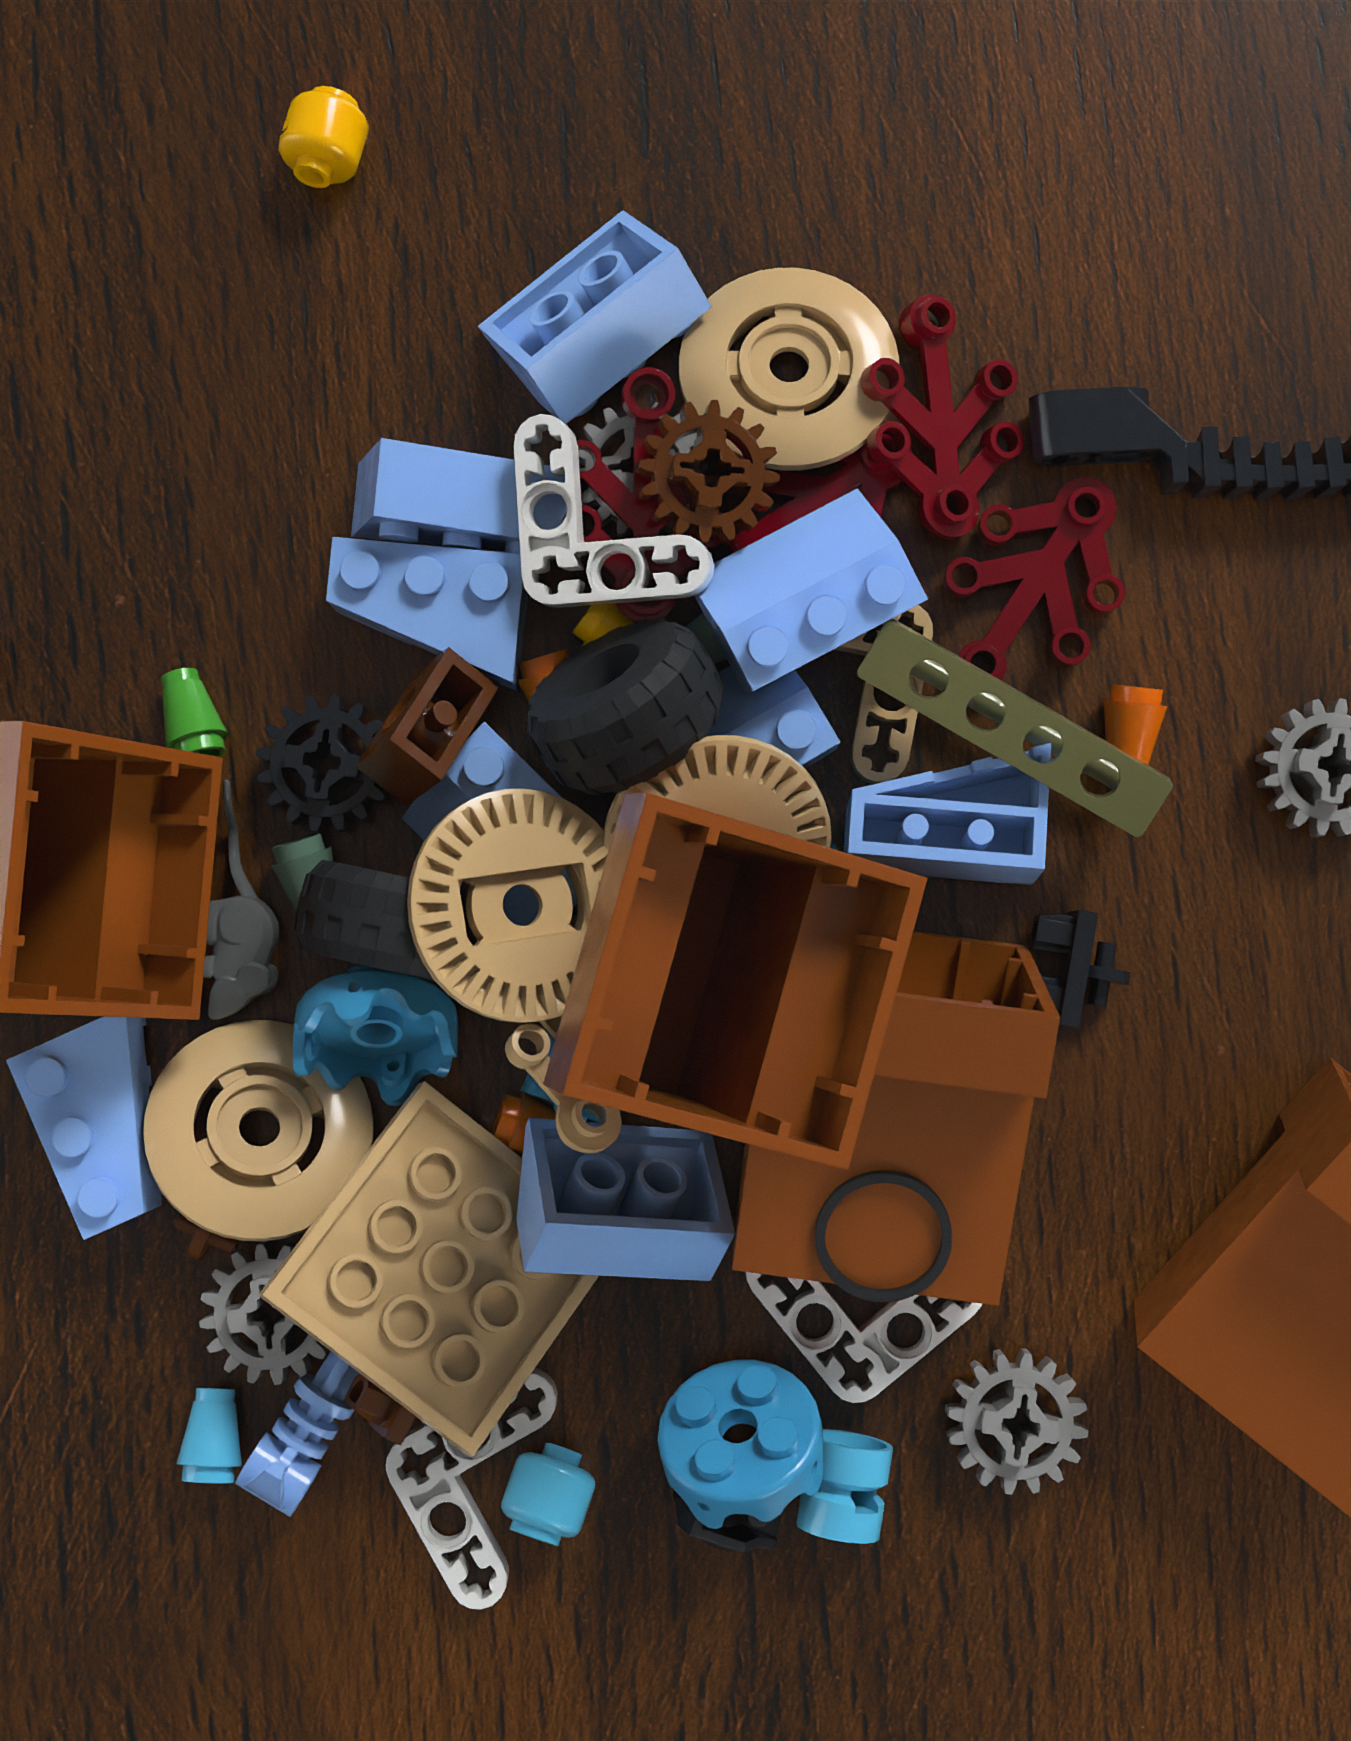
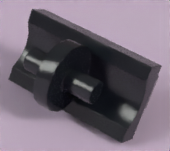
[1030,910,1131,1028]

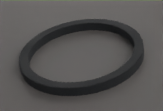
[815,1170,952,1302]

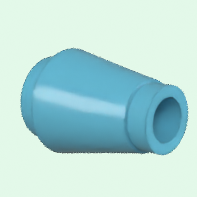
[176,1388,242,1483]

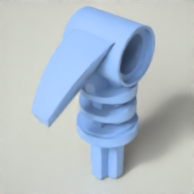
[235,1351,360,1517]

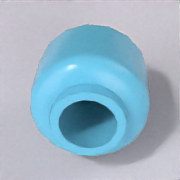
[501,1442,595,1546]

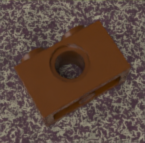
[355,647,499,806]

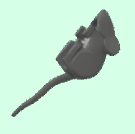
[203,780,279,1020]

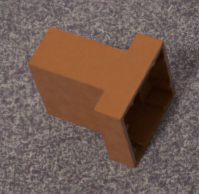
[0,721,223,1020]
[543,792,928,1170]
[732,931,1060,1306]
[1133,1057,1351,1518]

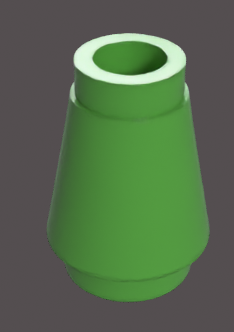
[160,668,228,757]

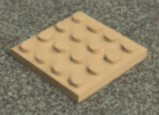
[258,1081,599,1456]

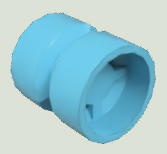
[796,1429,893,1544]

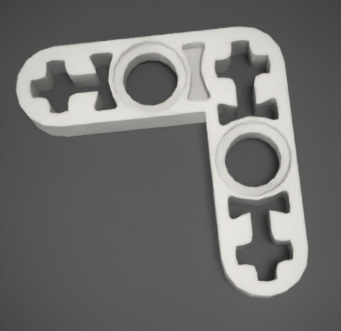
[514,414,714,608]
[746,1272,982,1403]
[386,1368,558,1609]

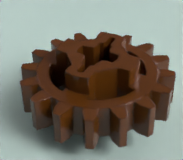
[635,400,780,545]

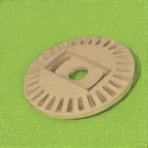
[679,268,899,471]
[604,735,831,857]
[407,789,609,1023]
[143,1020,373,1241]

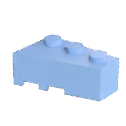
[351,438,567,554]

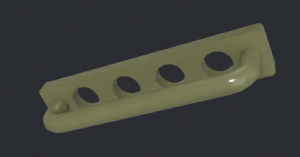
[857,619,1173,837]

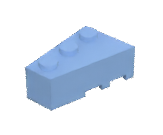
[326,537,528,692]
[843,743,1051,885]
[6,1016,162,1240]

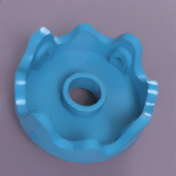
[293,965,458,1106]
[657,1360,823,1529]

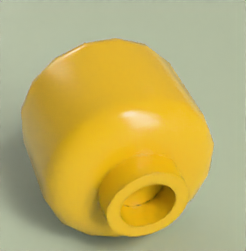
[278,86,369,188]

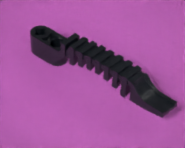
[1029,387,1351,500]

